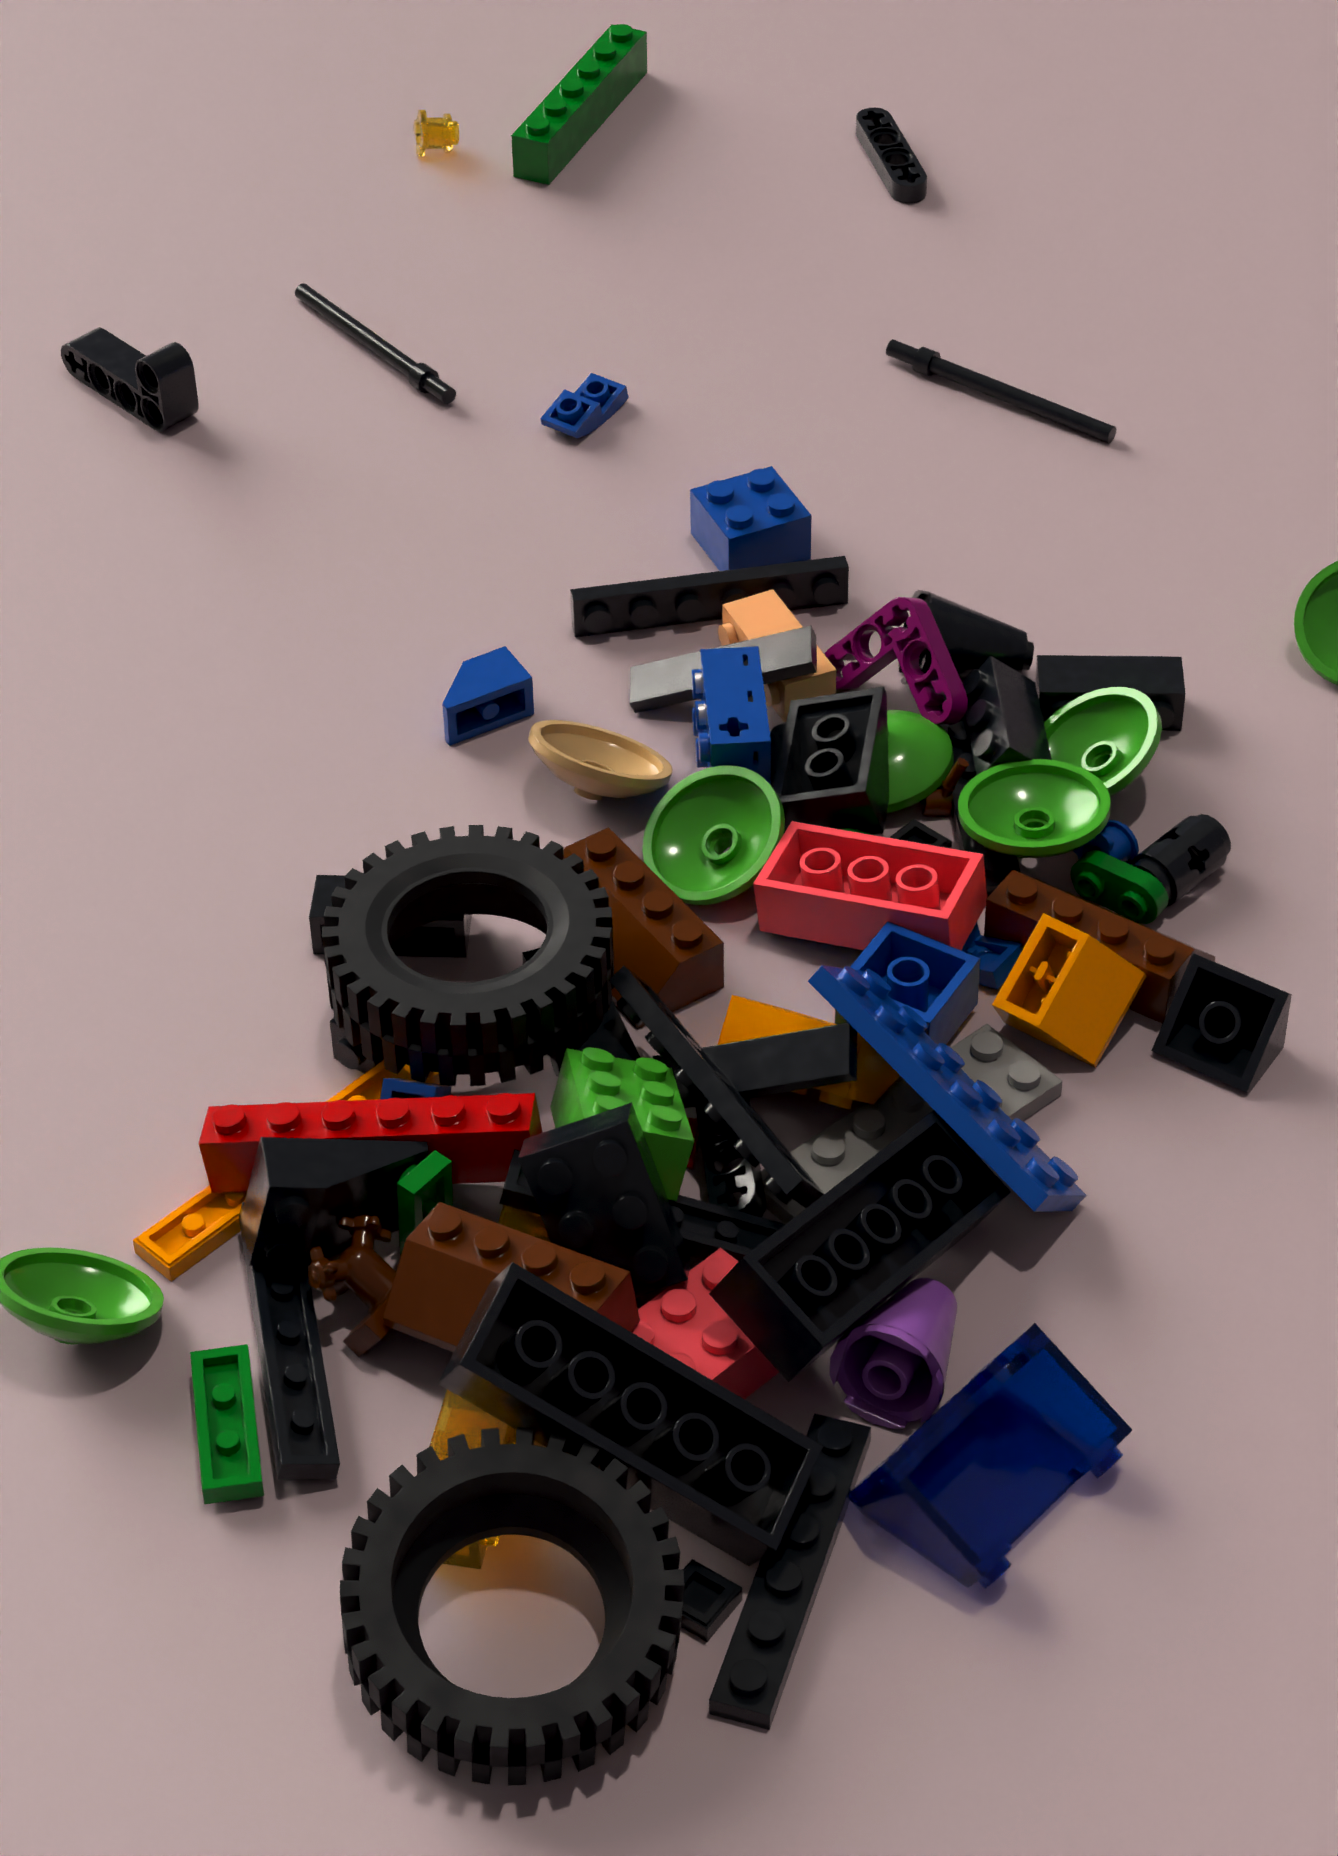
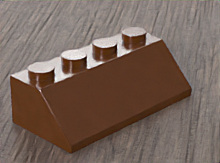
[563,827,724,1029]
[984,870,1216,1024]
[383,1202,640,1352]

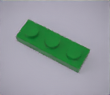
[190,1344,264,1504]

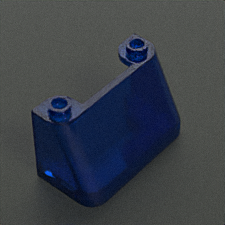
[846,1323,1133,1589]

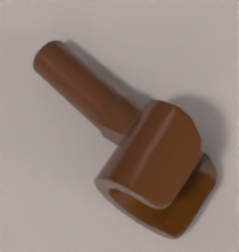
[920,758,969,817]

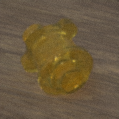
[413,110,459,157]

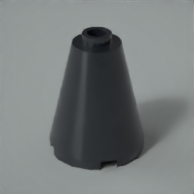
[898,590,1034,685]

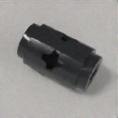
[1131,814,1231,907]

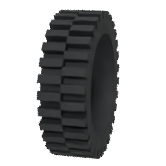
[322,825,614,1086]
[340,1427,684,1786]

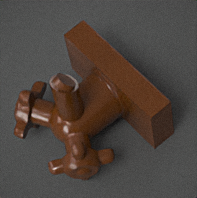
[308,1215,396,1357]

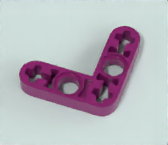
[824,597,968,725]

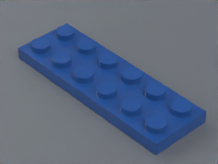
[808,965,1087,1212]

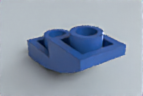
[540,373,629,438]

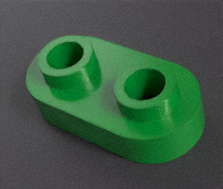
[1070,850,1168,924]

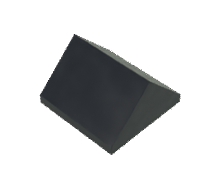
[1151,953,1292,1093]

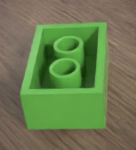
[550,1047,694,1201]

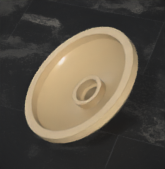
[528,720,673,800]

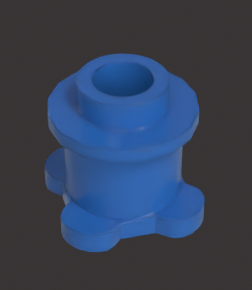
[1073,820,1139,865]

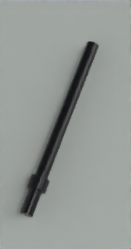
[295,283,456,404]
[886,339,1117,443]

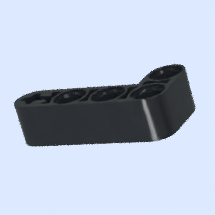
[61,327,199,432]

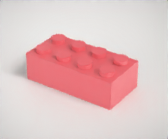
[753,821,987,950]
[632,1248,779,1399]

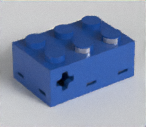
[691,646,771,785]

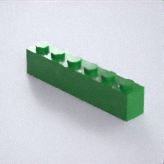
[511,24,647,185]

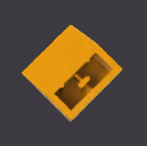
[992,913,1146,1068]

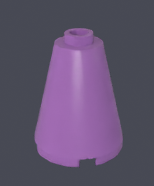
[829,1278,957,1429]

